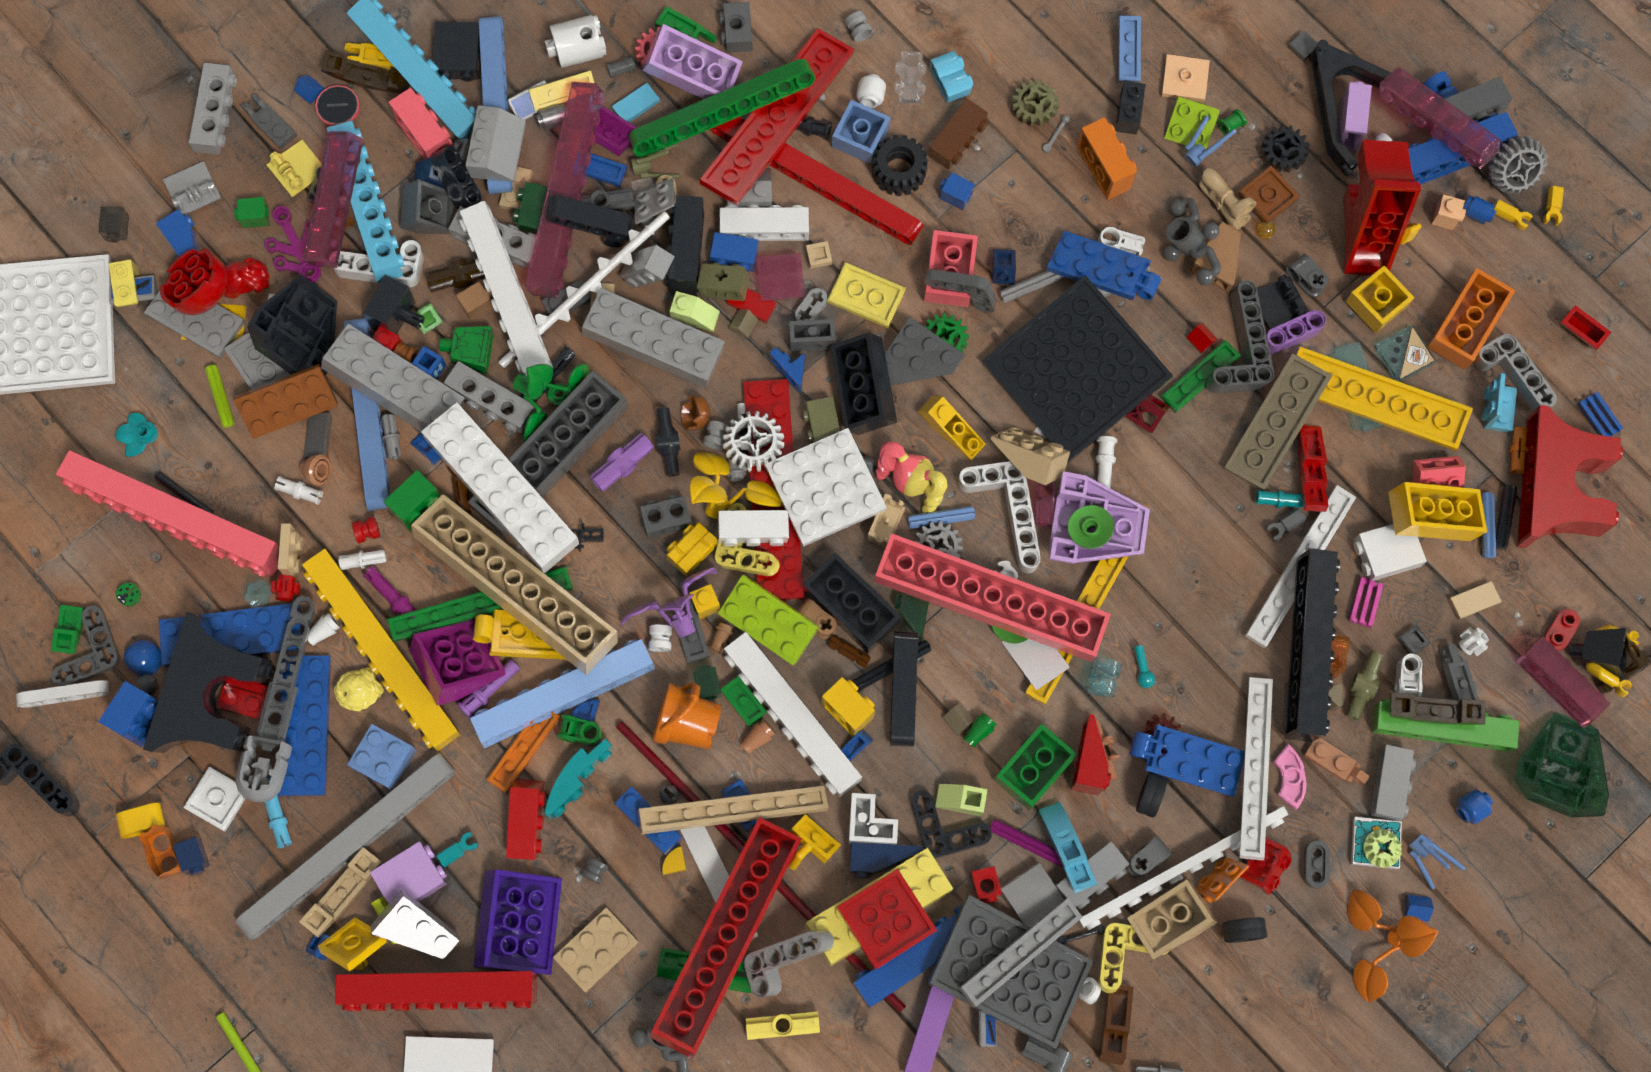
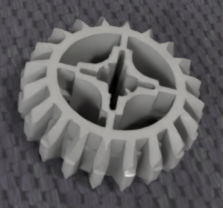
[1487,135,1548,195]

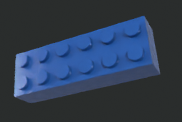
[1409,112,1518,185]

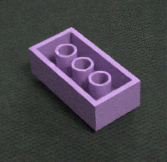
[642,24,743,99]

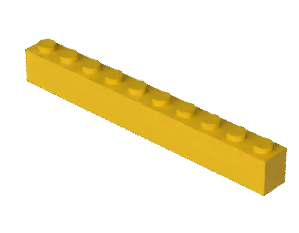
[302,549,460,751]

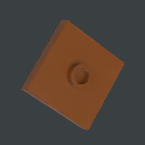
[1237,165,1300,225]

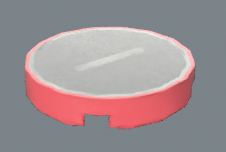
[315,85,361,127]

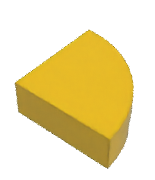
[662,846,687,876]

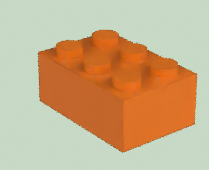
[1076,117,1137,201]

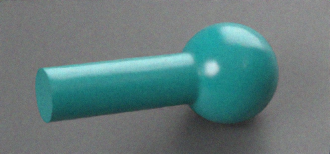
[1134,645,1155,689]

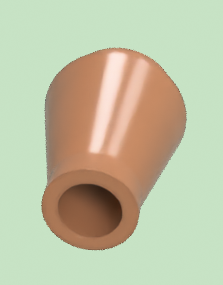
[740,720,776,754]

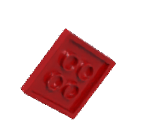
[836,869,937,970]

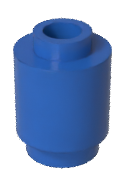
[1463,195,1497,225]

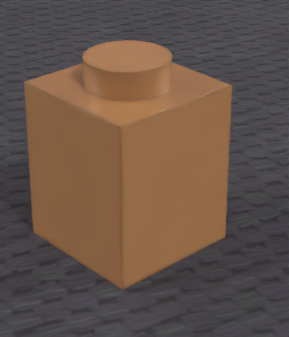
[456,282,494,321]

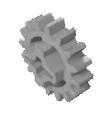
[914,521,963,558]

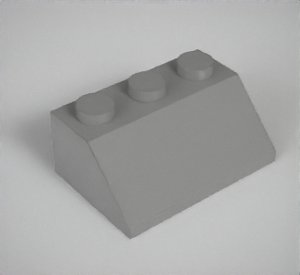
[466,106,526,182]

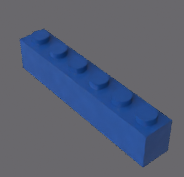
[853,905,962,1009]

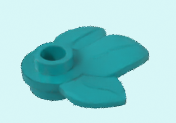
[114,413,158,457]

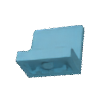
[1481,373,1517,433]

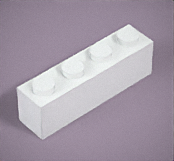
[720,205,809,241]

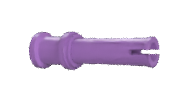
[456,659,520,719]

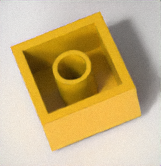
[1346,266,1415,333]
[821,677,875,737]

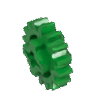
[924,313,969,353]

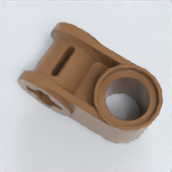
[797,598,837,640]

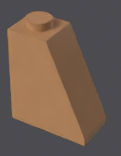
[1191,222,1241,294]

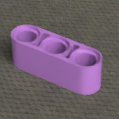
[1267,310,1326,354]

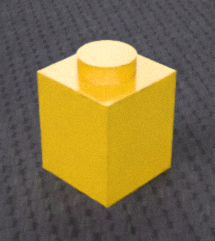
[690,584,720,620]

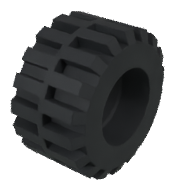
[872,135,928,196]

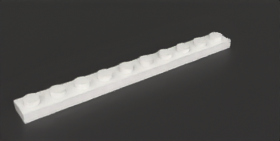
[1077,806,1289,930]

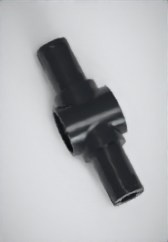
[655,408,681,477]

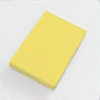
[827,262,906,328]

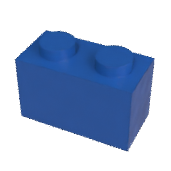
[710,232,759,272]

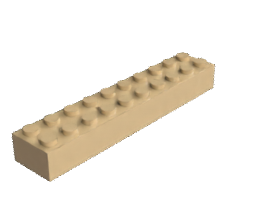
[411,494,618,675]

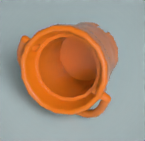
[652,682,722,750]

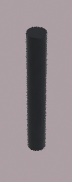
[155,472,214,514]

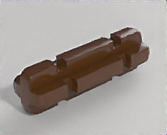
[828,635,871,668]

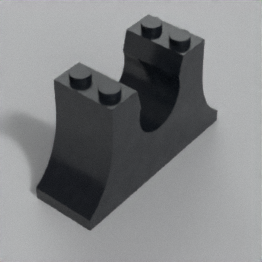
[143,612,273,753]

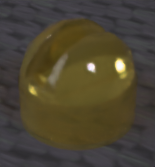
[1257,223,1275,240]

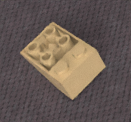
[991,427,1070,485]

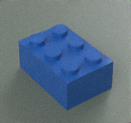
[98,681,158,748]

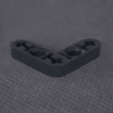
[912,791,992,859]

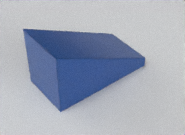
[410,434,441,465]
[841,730,873,761]

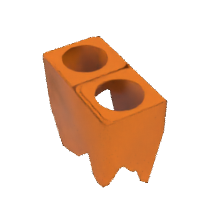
[139,825,181,880]

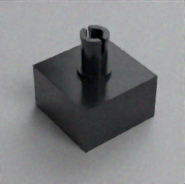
[363,275,425,334]

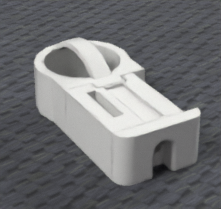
[1098,227,1145,256]

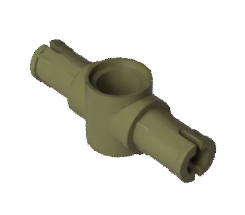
[1346,651,1383,721]

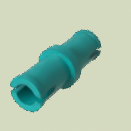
[1255,490,1303,508]

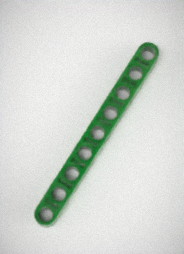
[629,59,815,157]

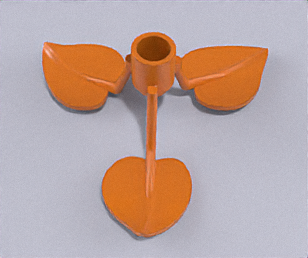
[1348,890,1438,1003]

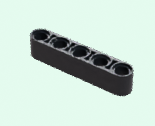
[890,631,918,747]

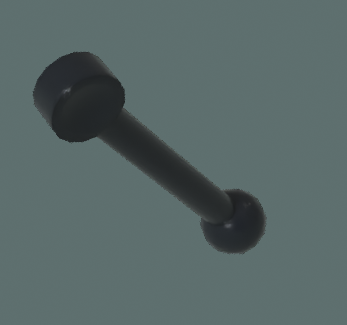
[1057,925,1105,945]

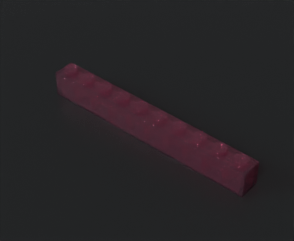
[525,82,605,298]

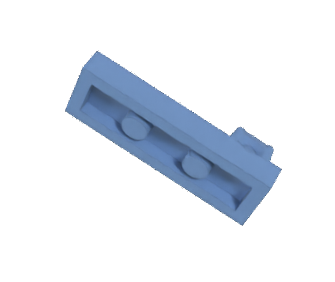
[1118,16,1141,82]

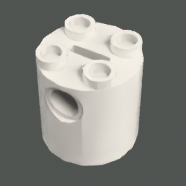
[545,15,607,68]

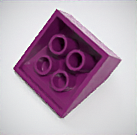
[409,619,506,706]

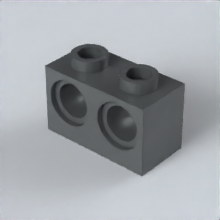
[640,495,692,539]

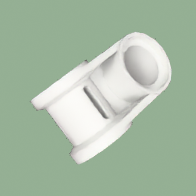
[1394,654,1423,697]

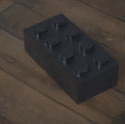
[665,195,705,297]
[830,332,897,435]
[802,553,902,654]

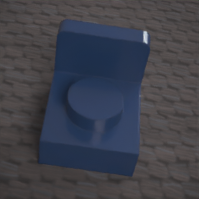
[992,249,1016,284]

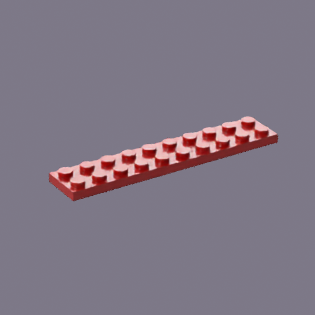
[700,28,854,206]
[743,379,804,601]

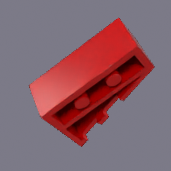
[506,779,545,860]

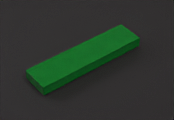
[1160,340,1241,414]

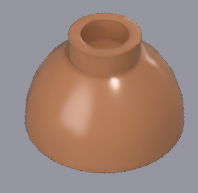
[300,454,331,486]

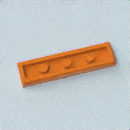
[487,712,561,794]

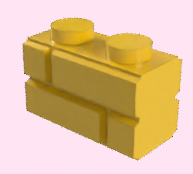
[666,522,718,577]

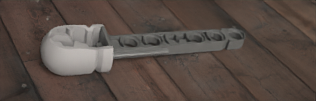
[236,596,315,802]

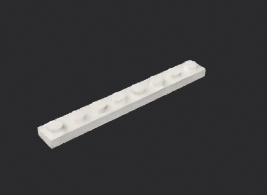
[1245,485,1356,648]
[1239,677,1273,860]

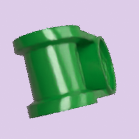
[556,714,603,746]

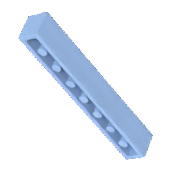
[470,639,655,748]

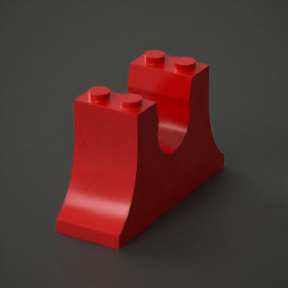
[1343,140,1421,275]
[1517,405,1623,548]

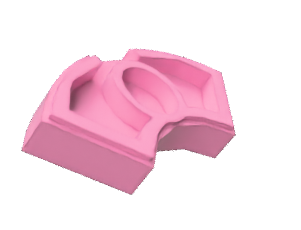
[1273,744,1307,810]

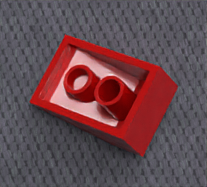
[1071,714,1111,796]

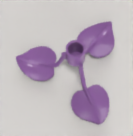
[621,567,718,638]

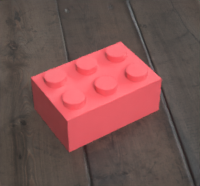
[389,88,453,160]
[924,230,978,307]

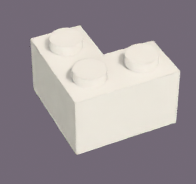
[849,793,898,845]

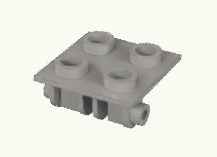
[163,161,221,216]
[635,178,675,226]

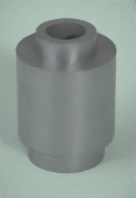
[535,103,569,131]

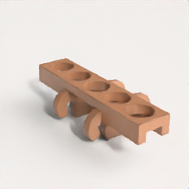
[1096,720,1120,781]

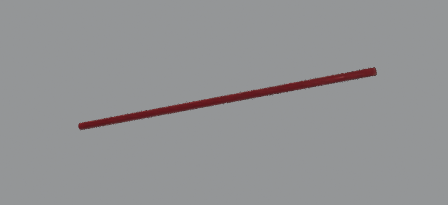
[616,721,906,1013]

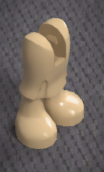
[1199,168,1257,230]

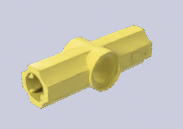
[746,1011,820,1040]

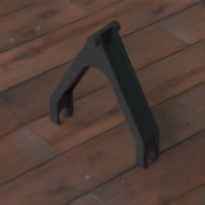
[1309,39,1437,176]

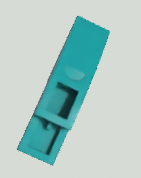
[545,739,613,820]

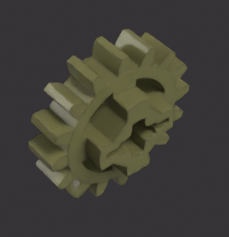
[1012,79,1059,127]

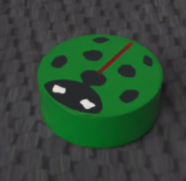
[116,583,141,607]

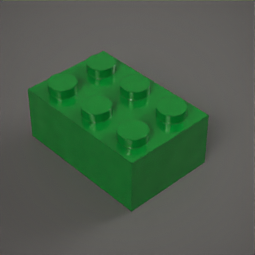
[994,723,1078,811]

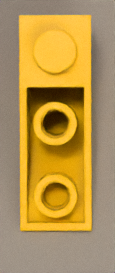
[917,396,986,460]

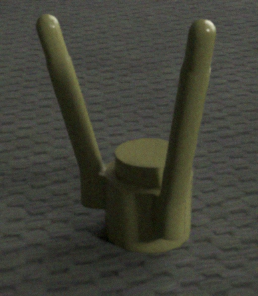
[631,143,681,179]

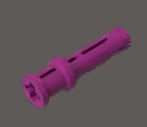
[363,566,416,619]

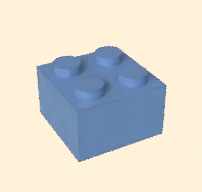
[832,100,891,164]
[347,724,417,791]

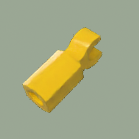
[1543,186,1564,226]
[1493,199,1533,230]

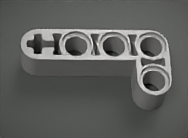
[1473,334,1557,412]
[744,930,834,998]

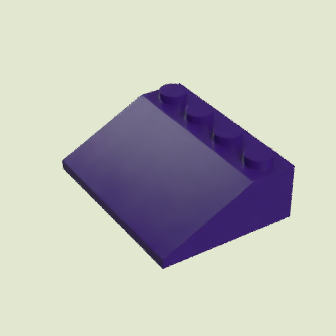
[473,869,562,975]

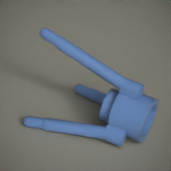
[1184,116,1236,167]
[1409,834,1465,889]

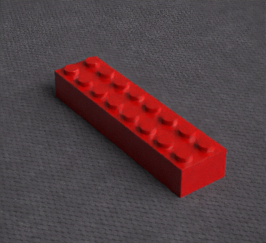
[335,971,537,1012]

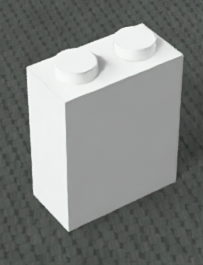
[1353,524,1427,581]

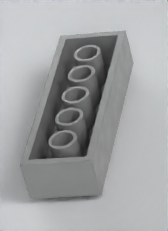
[582,288,725,388]
[321,324,465,431]

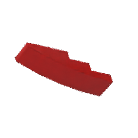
[1298,425,1329,512]

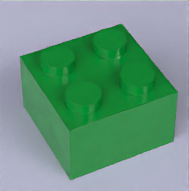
[383,470,441,532]

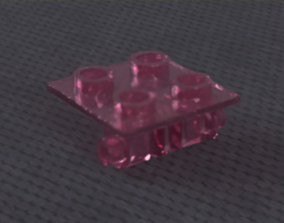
[756,253,805,301]

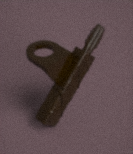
[1597,641,1651,694]

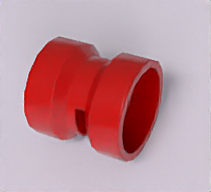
[352,516,381,544]

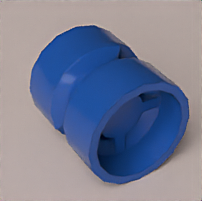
[1421,71,1460,108]

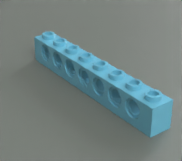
[327,121,405,284]

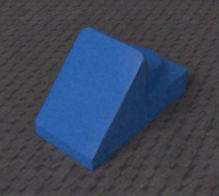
[770,347,805,393]

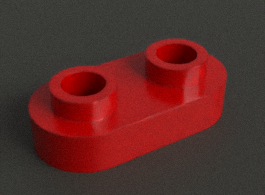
[1543,609,1580,652]

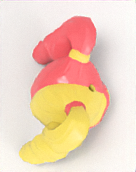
[875,441,948,513]

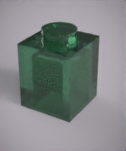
[693,665,722,701]

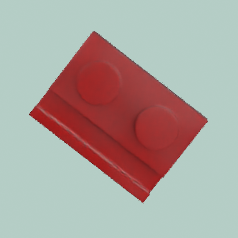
[216,678,268,720]

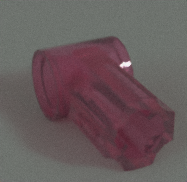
[1033,482,1057,527]

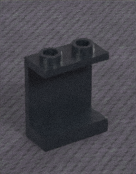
[433,22,480,82]

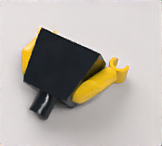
[1570,625,1639,697]

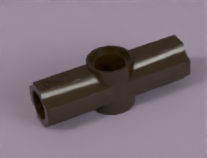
[425,259,486,293]

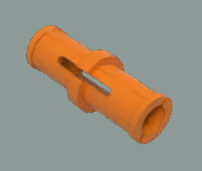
[1509,427,1528,474]

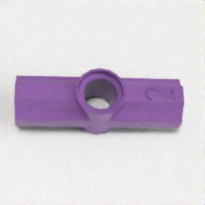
[590,433,654,492]

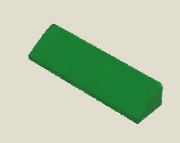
[657,948,751,993]

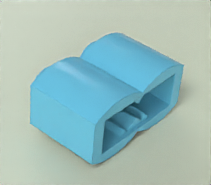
[929,51,973,103]

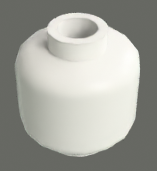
[856,74,886,108]

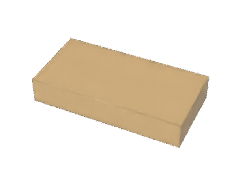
[1448,581,1502,620]

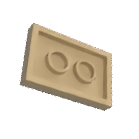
[553,907,639,993]

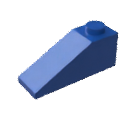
[156,209,198,275]

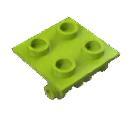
[1164,97,1220,149]

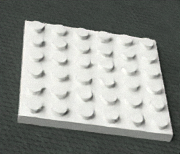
[0,254,115,395]

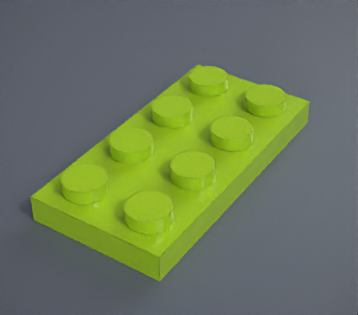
[718,575,820,666]

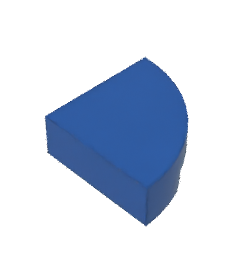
[571,700,600,722]

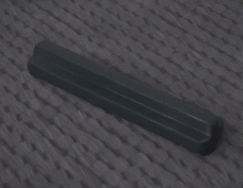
[1496,484,1517,550]

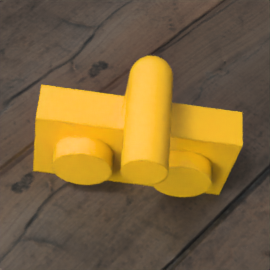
[789,814,841,870]

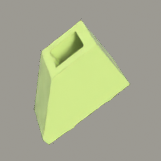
[935,784,988,816]

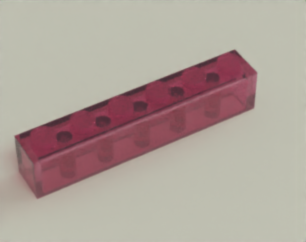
[1380,66,1501,169]
[302,131,363,268]

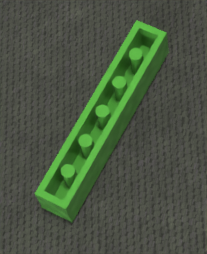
[1372,699,1519,752]

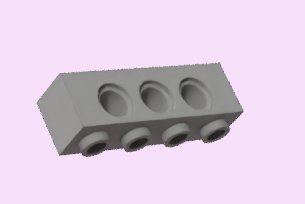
[189,63,237,155]
[448,206,543,271]
[444,361,536,434]

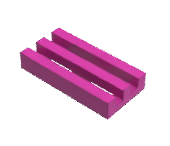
[1349,577,1383,628]

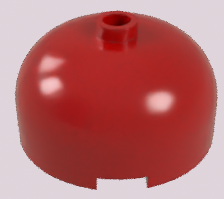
[160,248,228,315]

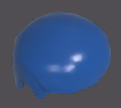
[124,639,162,676]

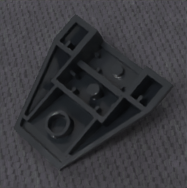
[247,275,338,375]

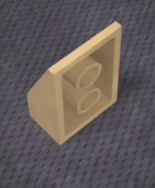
[1127,880,1218,959]

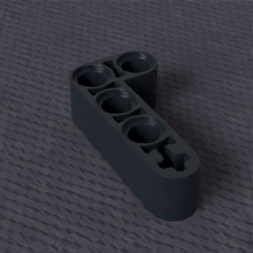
[546,195,633,248]
[0,744,80,817]

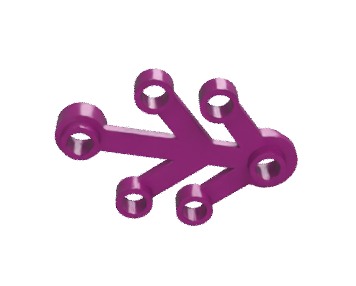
[264,206,329,283]

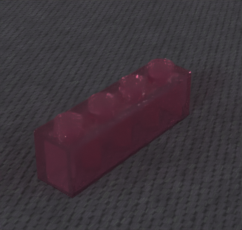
[1516,636,1611,728]

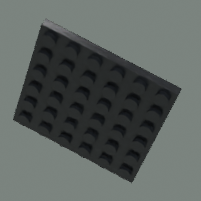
[982,275,1173,463]

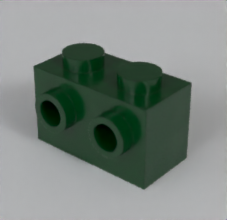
[512,182,552,235]

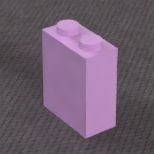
[1338,82,1372,152]
[370,841,447,904]

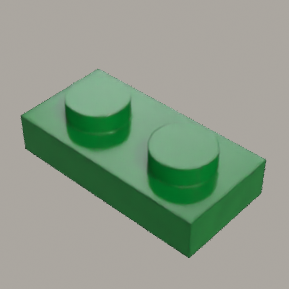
[720,676,767,727]

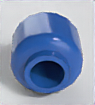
[1456,789,1493,824]

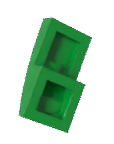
[51,605,85,654]

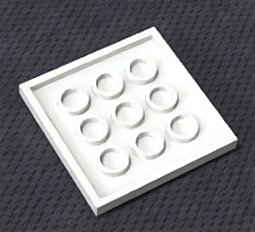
[765,428,887,547]

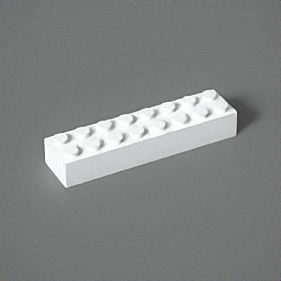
[421,402,579,573]

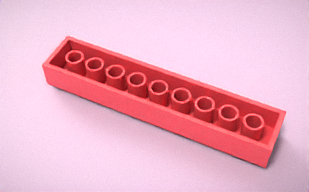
[56,450,279,578]
[874,533,1111,662]

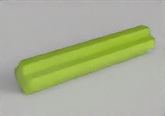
[205,364,235,428]

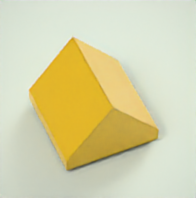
[1400,223,1421,245]

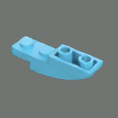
[1038,802,1097,894]

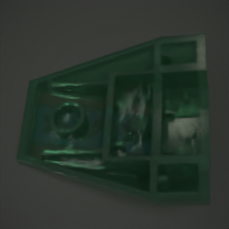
[1513,712,1609,818]

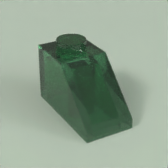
[895,593,929,642]

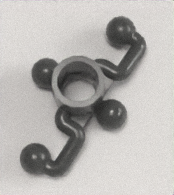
[1164,198,1221,286]
[631,977,688,1072]

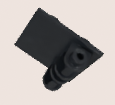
[1257,274,1309,330]

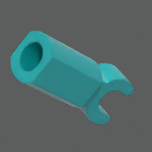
[436,832,479,868]

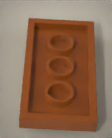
[233,364,338,439]

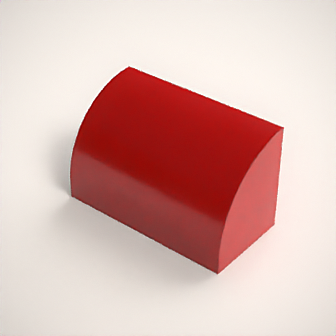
[1560,305,1612,350]

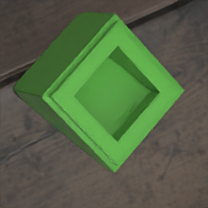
[413,302,443,334]

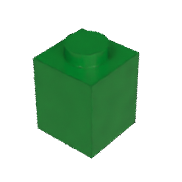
[234,197,270,228]

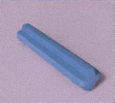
[1481,492,1496,559]
[908,506,975,529]

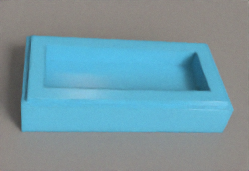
[612,83,660,123]

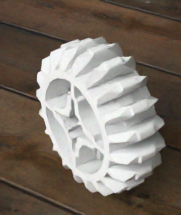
[723,411,784,472]

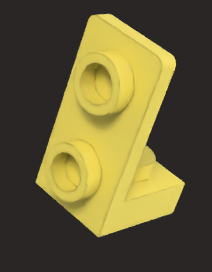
[109,260,139,307]

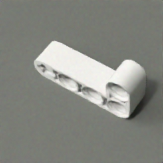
[330,240,424,287]

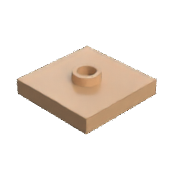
[1161,54,1210,103]

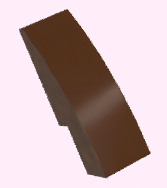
[1098,983,1133,1065]

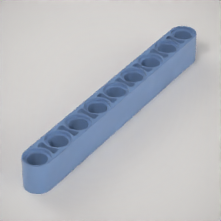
[479,16,513,194]
[344,318,391,511]

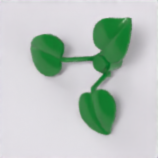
[513,364,590,443]

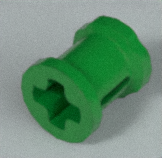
[1217,109,1247,135]

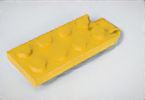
[473,610,567,660]

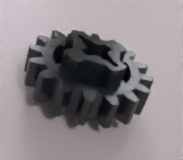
[1261,125,1310,173]

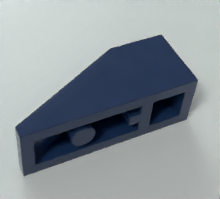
[850,842,923,879]

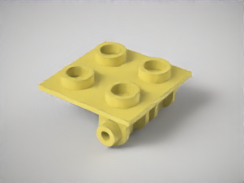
[266,140,324,197]

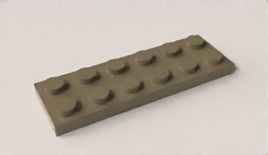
[1224,353,1332,491]

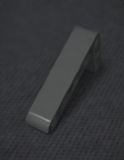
[1205,280,1274,394]

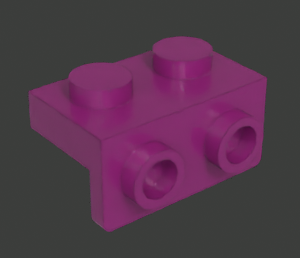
[583,106,637,156]

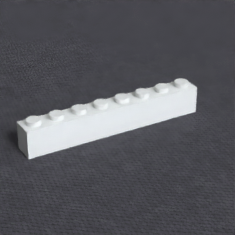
[459,201,553,376]
[723,632,862,798]

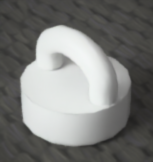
[1078,977,1101,1005]

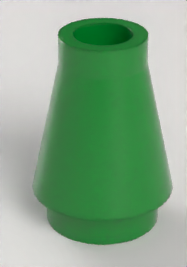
[964,712,997,748]

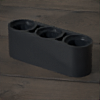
[430,146,481,209]

